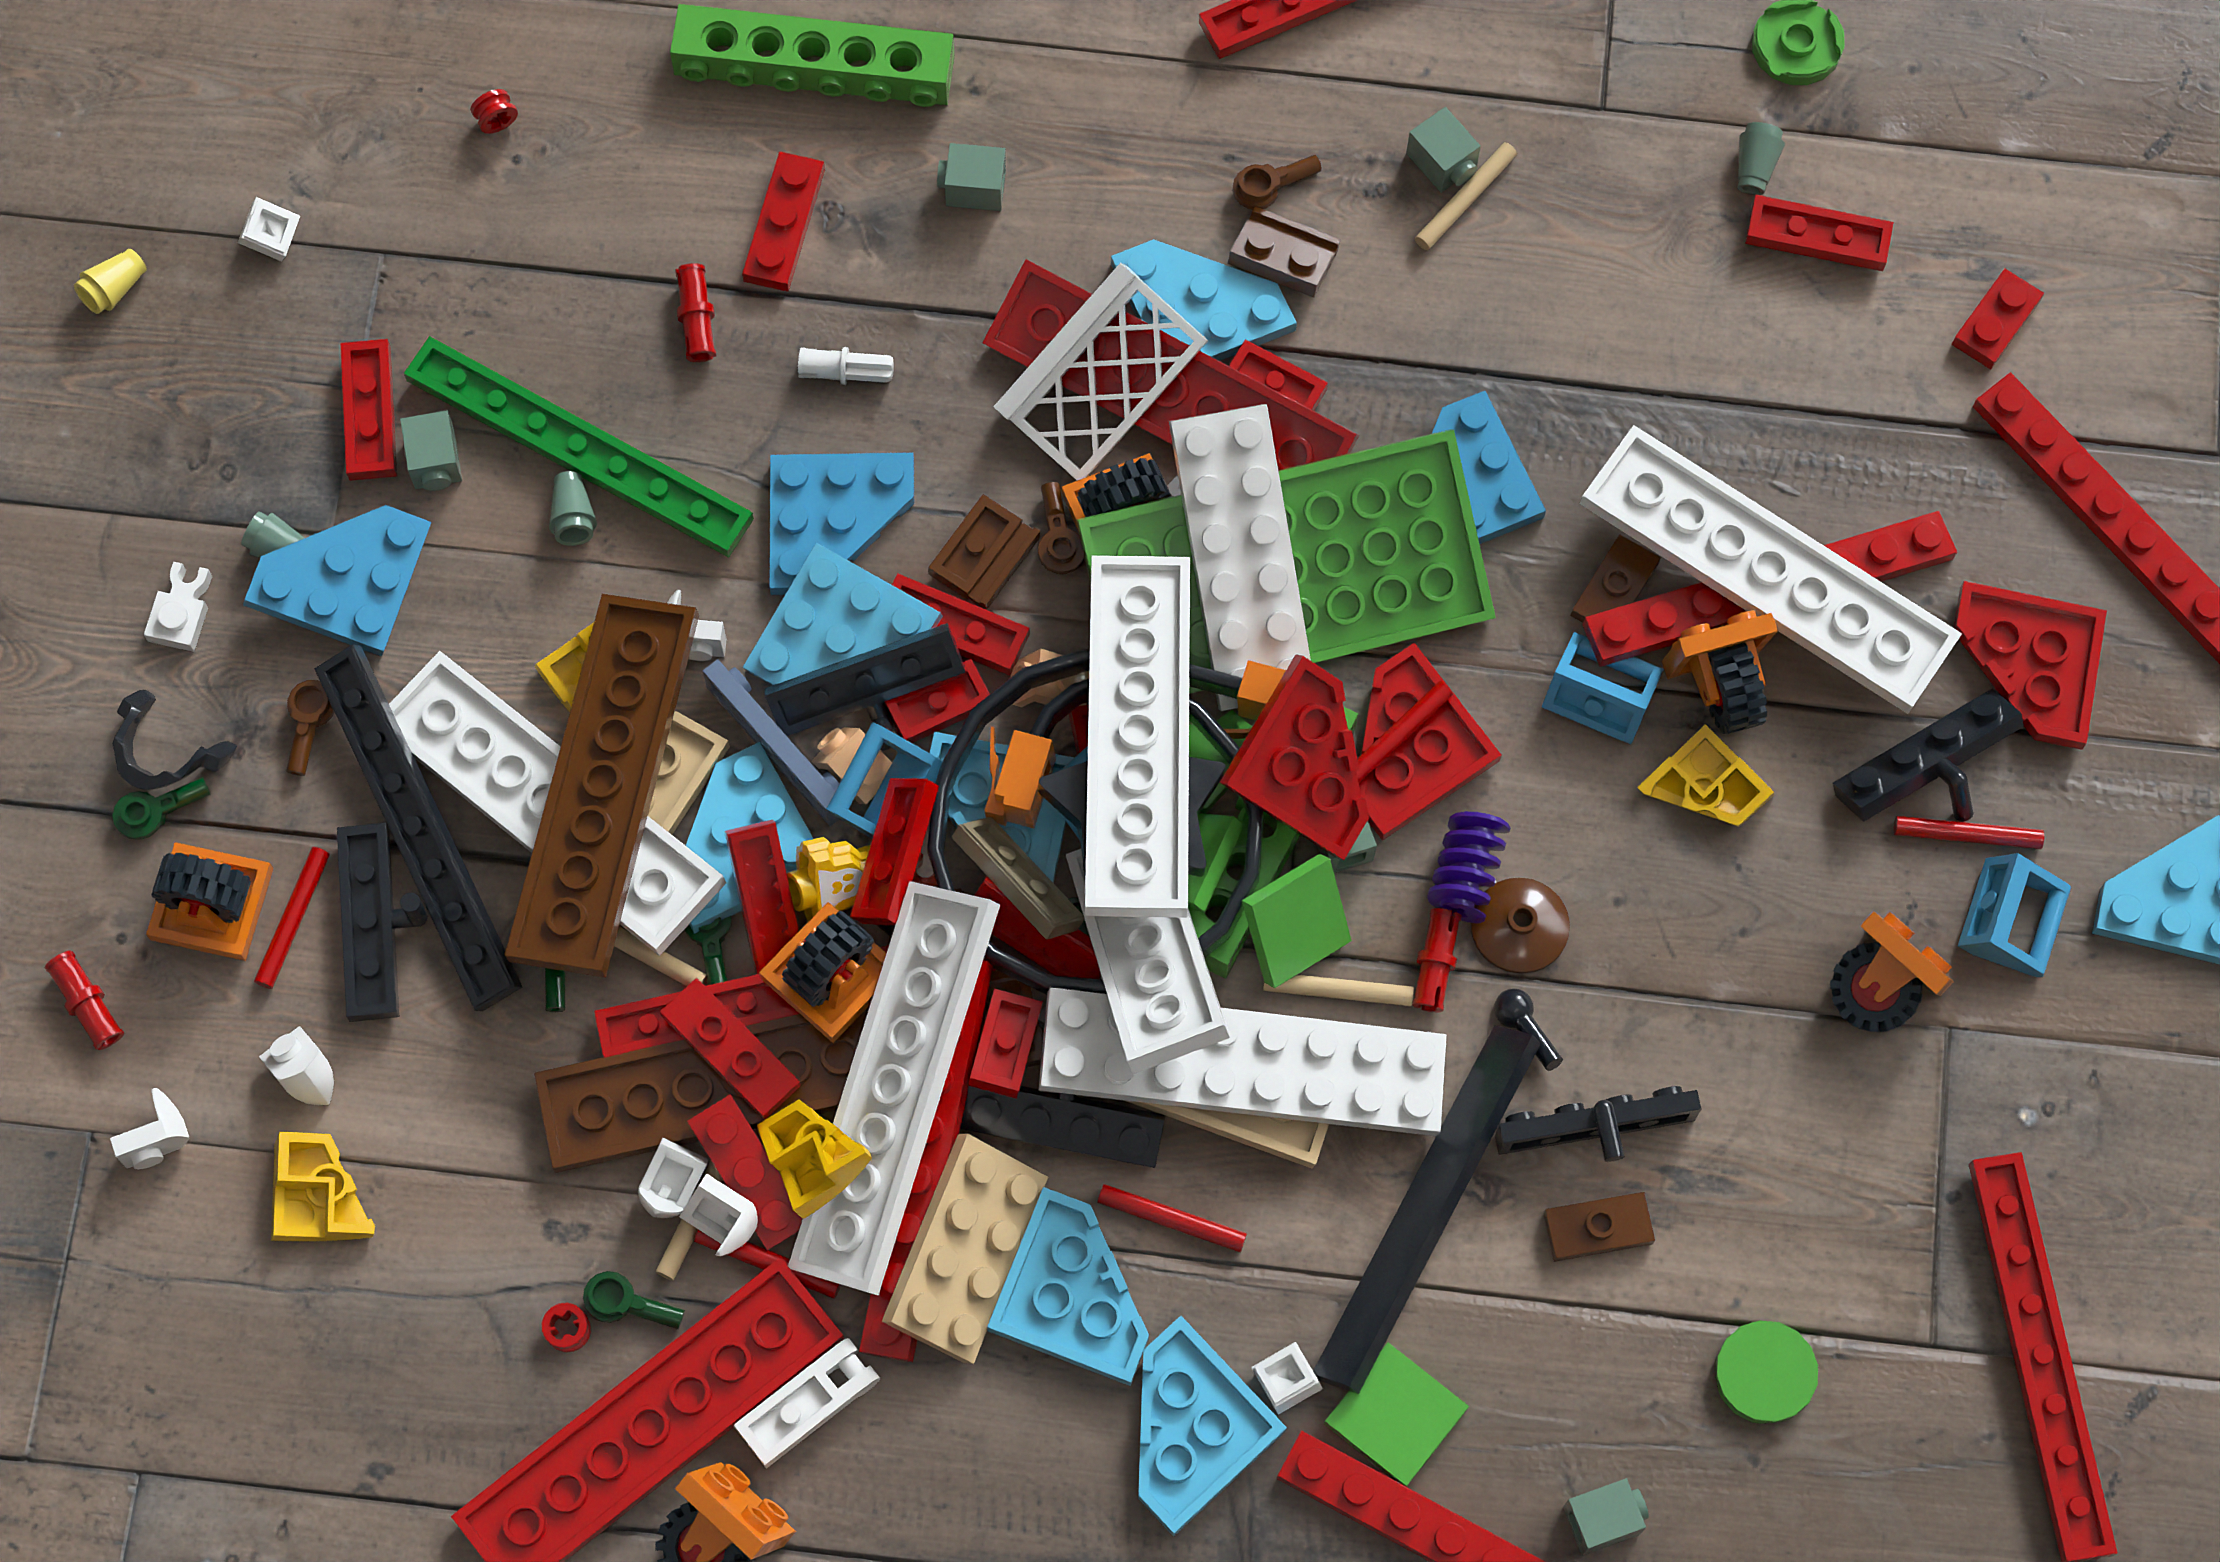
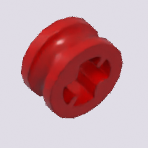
[470,89,518,134]
[542,1302,591,1352]

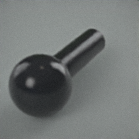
[1494,988,1563,1071]

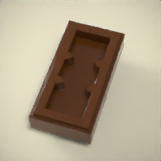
[1570,534,1661,623]
[1544,1192,1655,1262]

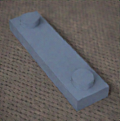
[703,659,839,827]

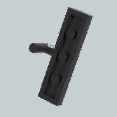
[765,623,966,751]
[1833,688,2024,822]
[337,823,428,1022]
[960,1086,1166,1168]
[1495,1086,1702,1162]

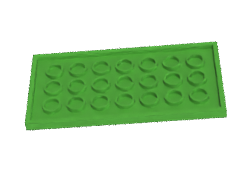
[1076,429,1496,694]

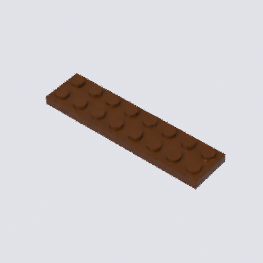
[505,594,699,978]

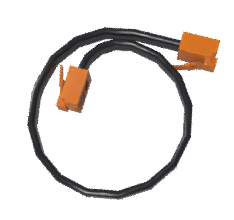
[927,649,1286,995]

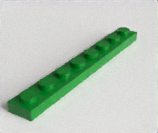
[404,336,754,558]

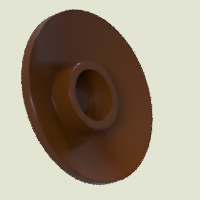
[1471,878,1570,974]

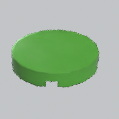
[1752,0,1845,85]
[1715,1320,1818,1424]

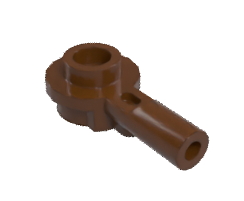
[1232,155,1322,210]
[1038,482,1085,575]
[286,680,335,776]

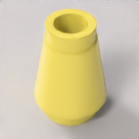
[74,249,147,314]

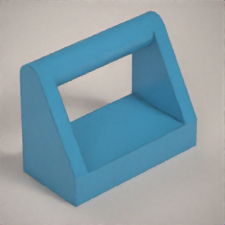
[1542,632,1664,744]
[826,722,943,839]
[1958,853,2071,977]

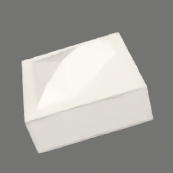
[238,197,300,262]
[1251,1342,1323,1415]

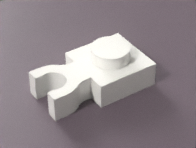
[144,562,212,652]

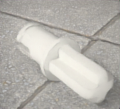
[798,347,894,385]

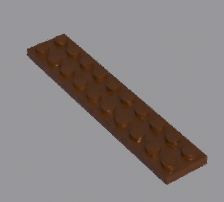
[534,970,1043,1173]

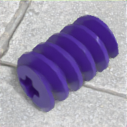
[1427,811,1511,923]

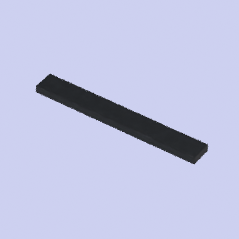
[314,644,522,1011]
[1313,1025,1541,1394]

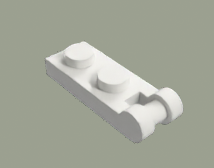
[734,1338,880,1469]

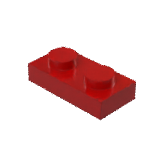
[1951,268,2044,370]
[1229,339,1328,411]
[884,659,990,743]
[968,988,1043,1099]

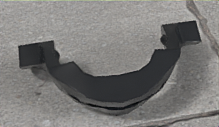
[112,690,237,790]

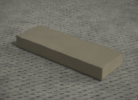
[951,817,1085,940]

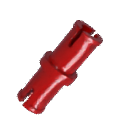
[675,263,716,362]
[1412,908,1462,1013]
[44,950,124,1050]

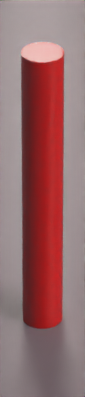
[1356,681,1453,783]
[1894,816,2044,849]
[254,847,330,989]
[1097,1184,1247,1253]
[694,1229,841,1299]

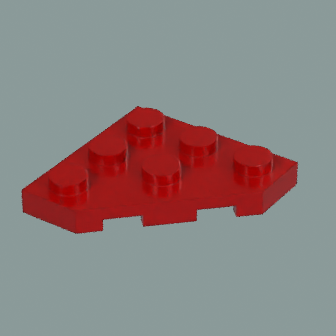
[1953,581,2107,750]
[1359,643,1502,841]
[1220,654,1369,860]

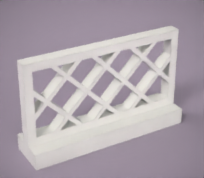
[994,263,1208,481]

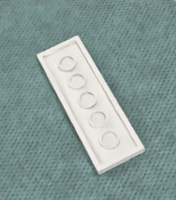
[1169,404,1311,711]
[1066,849,1230,1074]

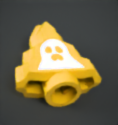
[786,837,871,922]

